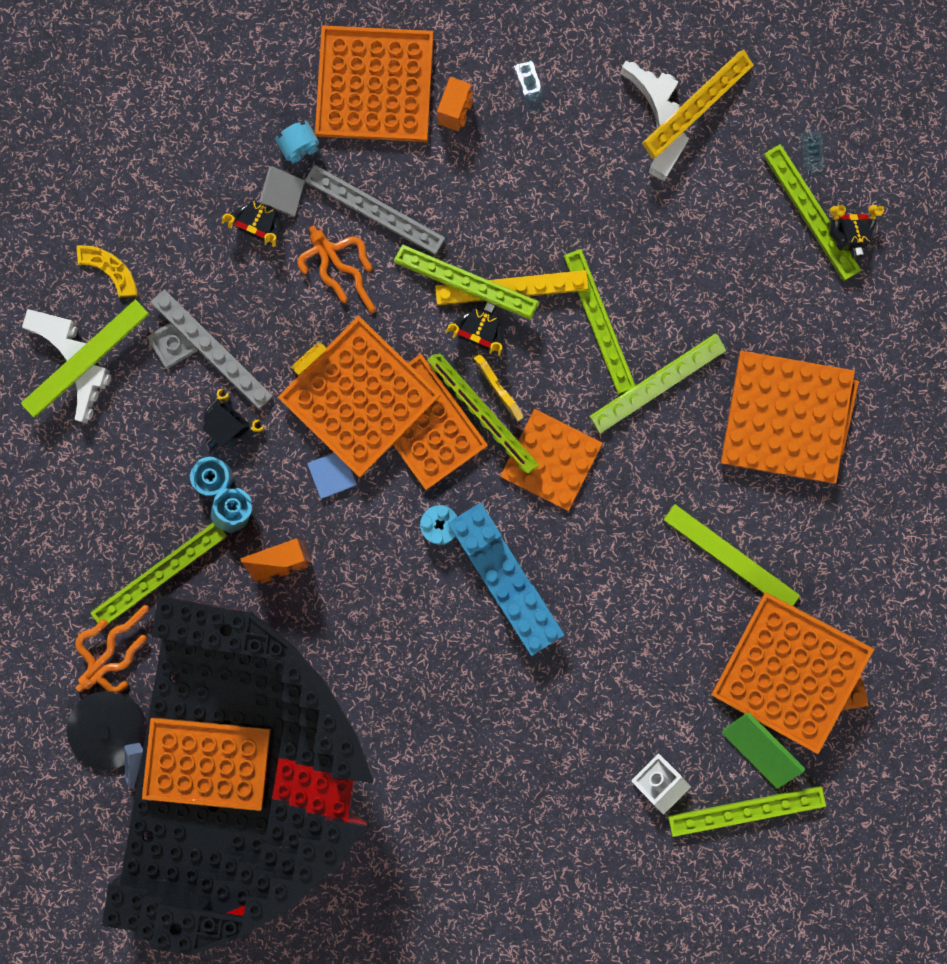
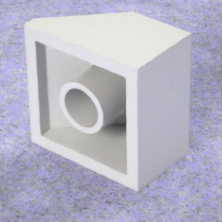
[631,753,691,815]

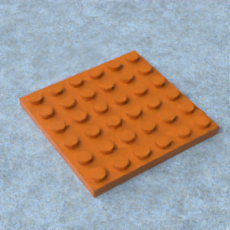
[315,25,434,142]
[278,316,441,478]
[720,351,855,484]
[711,592,874,754]

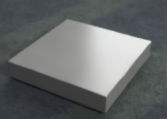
[259,166,305,217]
[147,323,198,369]

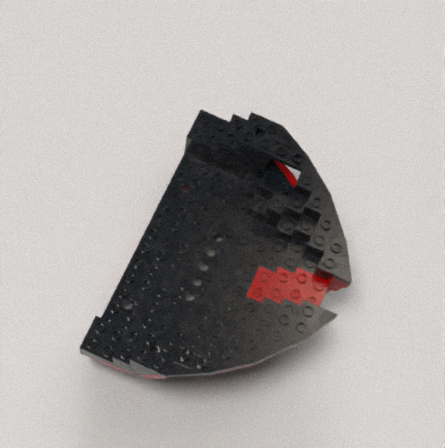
[101,597,374,955]

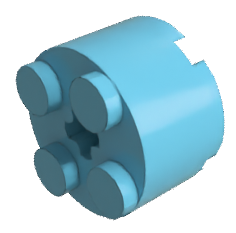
[275,121,319,164]
[190,457,233,497]
[211,488,252,533]
[420,505,457,545]

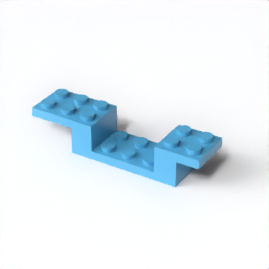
[448,502,564,656]

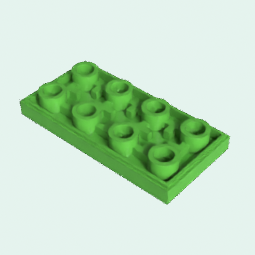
[722,712,805,788]

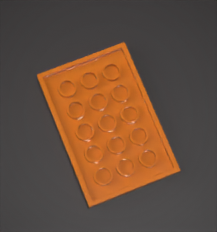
[393,354,488,491]
[142,718,271,811]

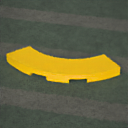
[77,245,138,298]
[474,355,523,421]

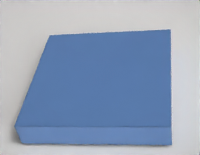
[307,453,357,499]

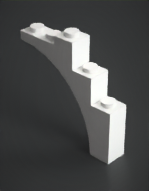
[620,61,689,181]
[22,309,111,424]

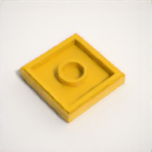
[291,342,327,375]

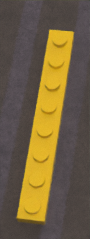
[642,50,754,159]
[435,270,588,305]

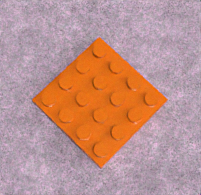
[500,409,602,511]

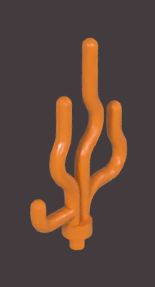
[297,226,376,313]
[75,605,149,693]

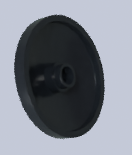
[67,690,147,769]

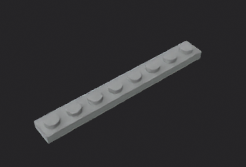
[305,165,445,255]
[150,289,273,410]

